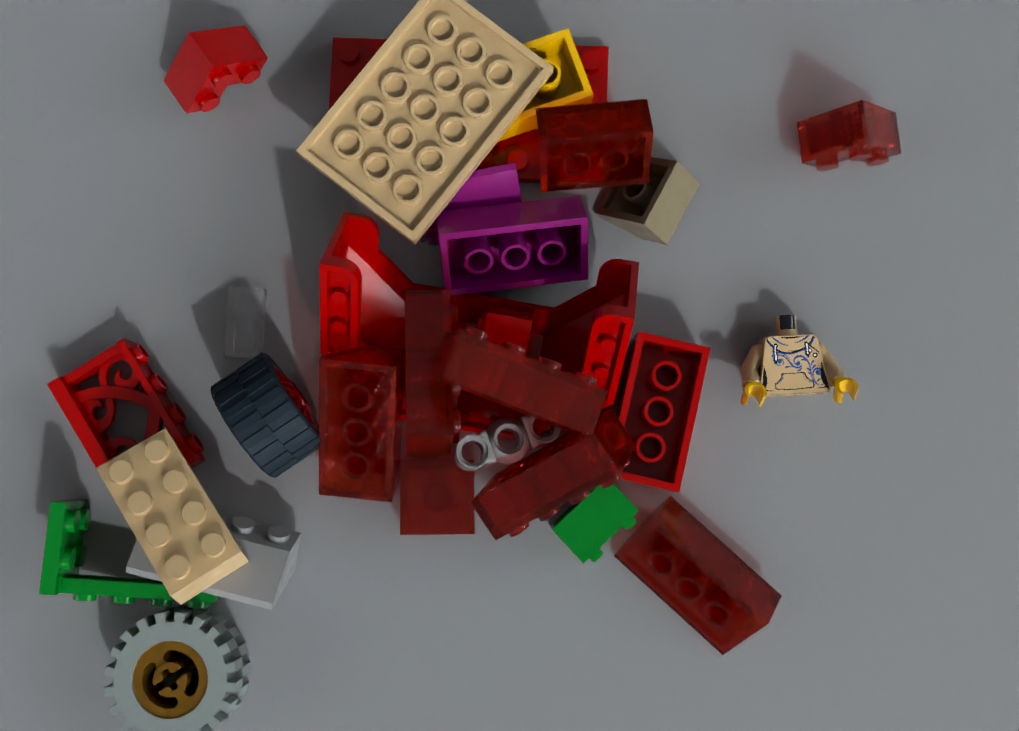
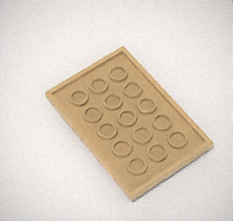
[296,0,554,245]

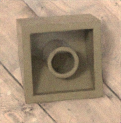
[595,153,700,245]

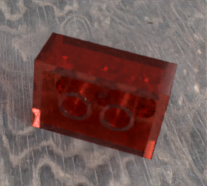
[536,99,654,192]

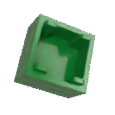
[550,477,639,564]

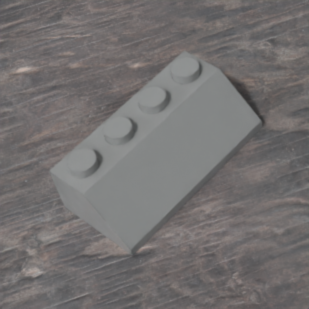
[125,512,301,610]

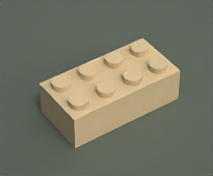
[96,428,249,605]

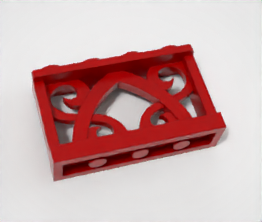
[47,338,206,468]

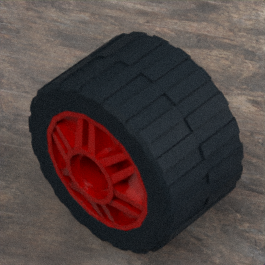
[211,353,326,478]

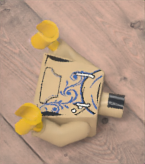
[740,315,858,407]

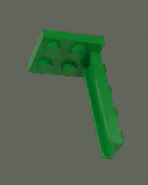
[39,499,221,609]

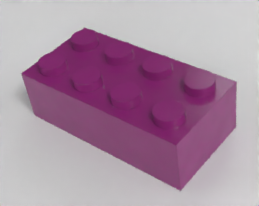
[436,195,588,297]

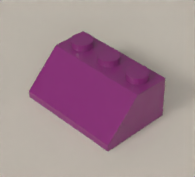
[420,162,522,245]

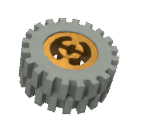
[104,605,251,731]

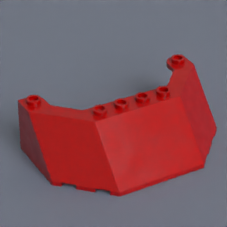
[319,211,639,440]

